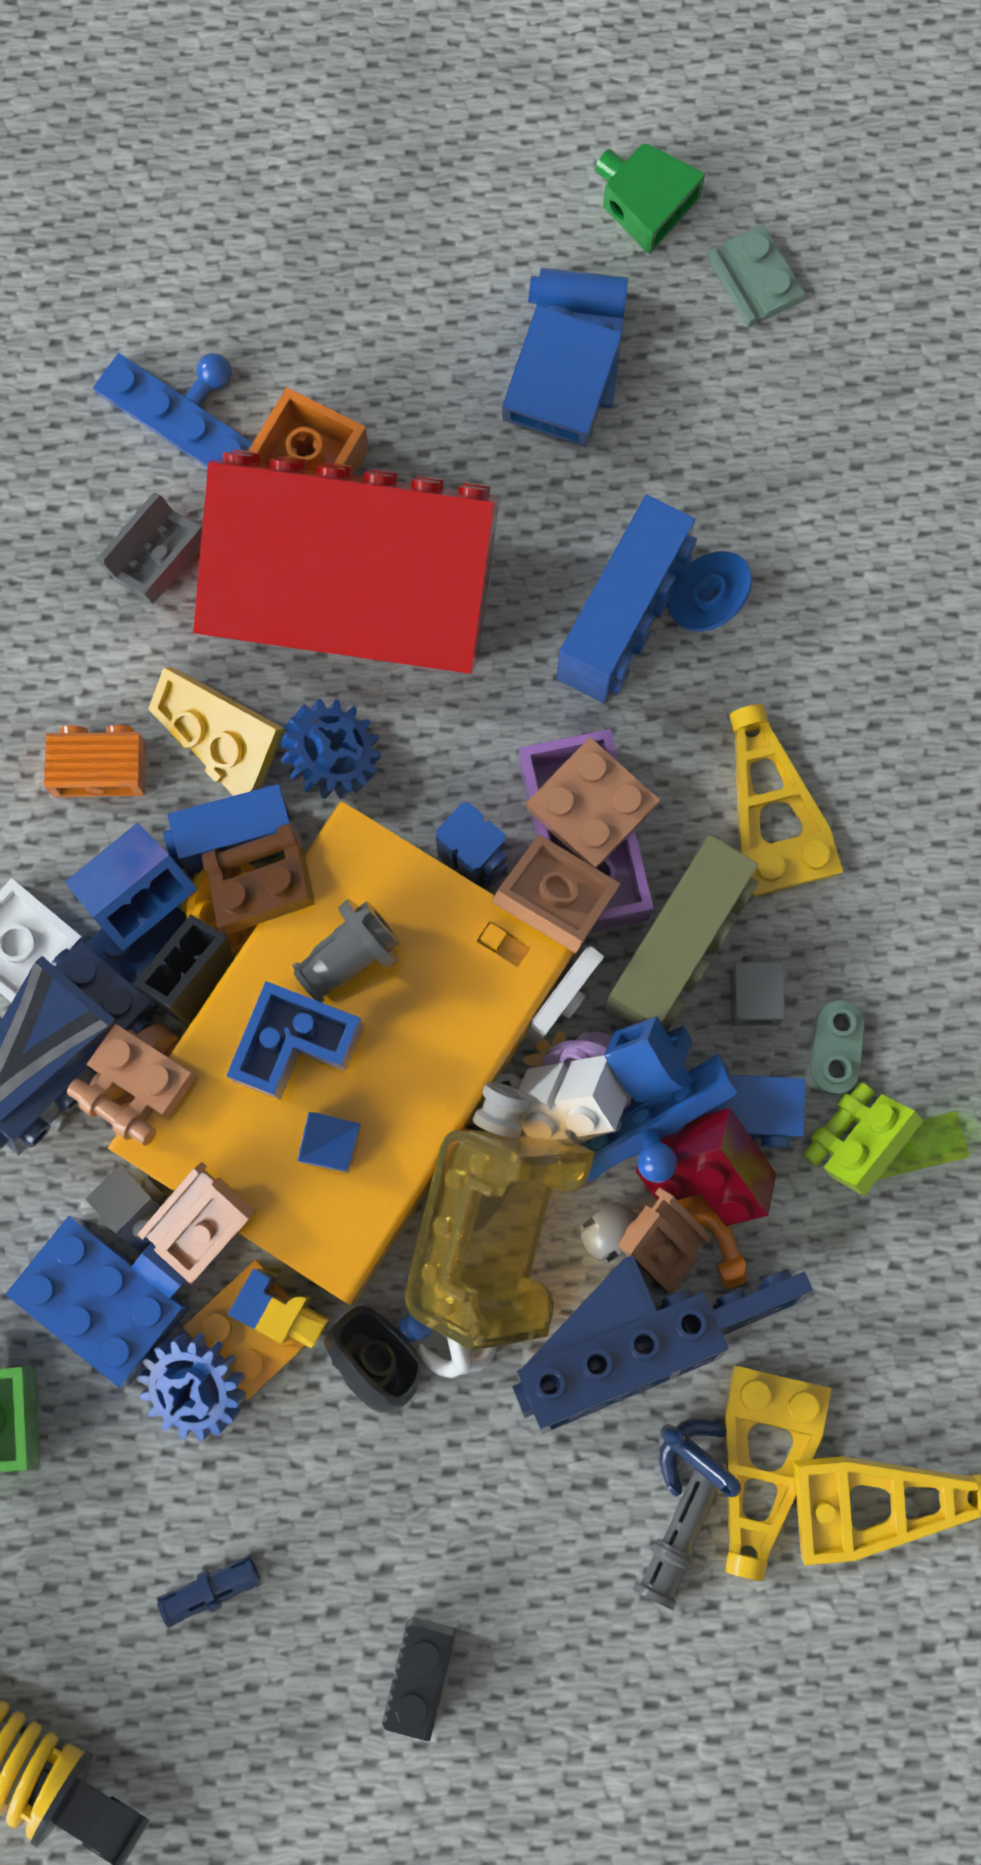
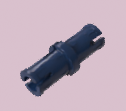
[157,1554,262,1628]

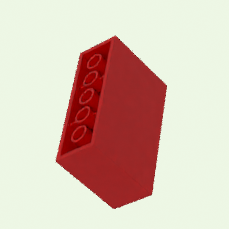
[193,449,500,674]

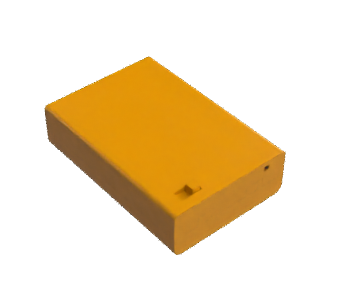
[108,801,576,1306]

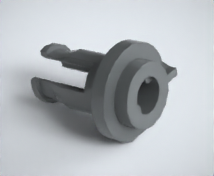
[292,899,401,1003]

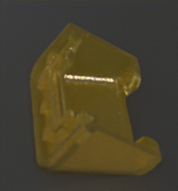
[405,1129,595,1351]

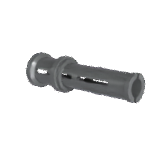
[633,1460,728,1610]

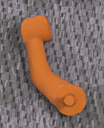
[677,1194,747,1289]

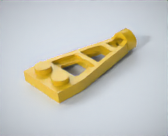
[729,704,843,898]
[724,1366,832,1582]
[794,1456,981,1565]

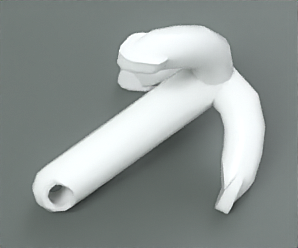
[416,1278,499,1378]

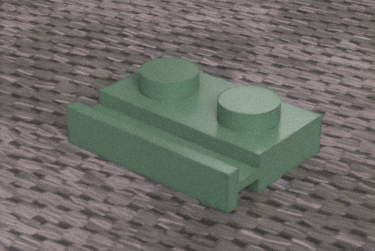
[707,223,806,328]

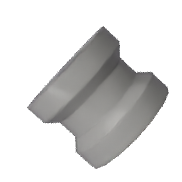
[473,1082,533,1138]

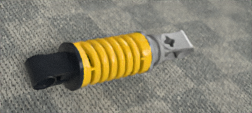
[0,1700,150,1865]

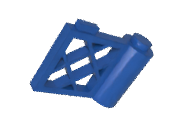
[528,267,628,408]

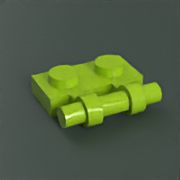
[802,1082,924,1196]

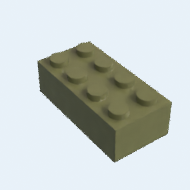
[604,834,759,1032]

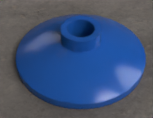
[668,551,753,632]

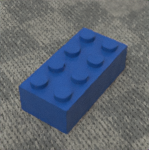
[556,494,698,704]

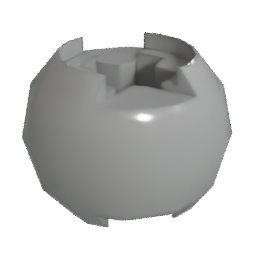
[580,1202,637,1263]

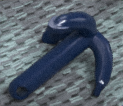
[659,1419,742,1497]

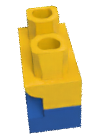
[227,1269,330,1348]

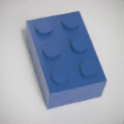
[5,1216,190,1388]

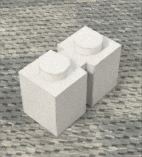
[519,1055,629,1144]

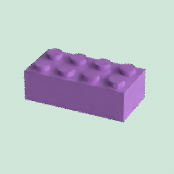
[518,729,654,932]

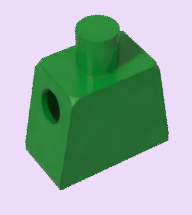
[595,144,705,254]

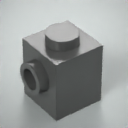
[86,1164,167,1252]

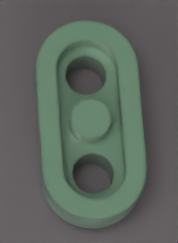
[810,1000,864,1095]

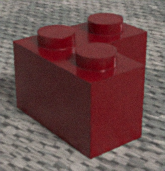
[636,1108,776,1226]

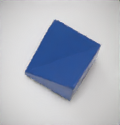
[297,1111,361,1174]

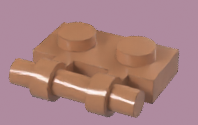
[67,1024,198,1146]

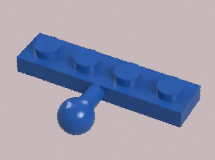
[93,352,252,469]
[556,1054,738,1190]

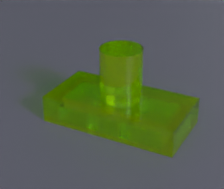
[878,1111,970,1180]

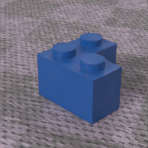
[226,981,365,1100]

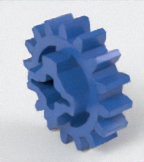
[279,699,381,799]
[138,1332,246,1441]

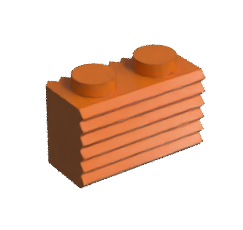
[44,725,146,797]

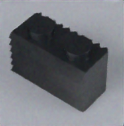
[382,1617,456,1741]

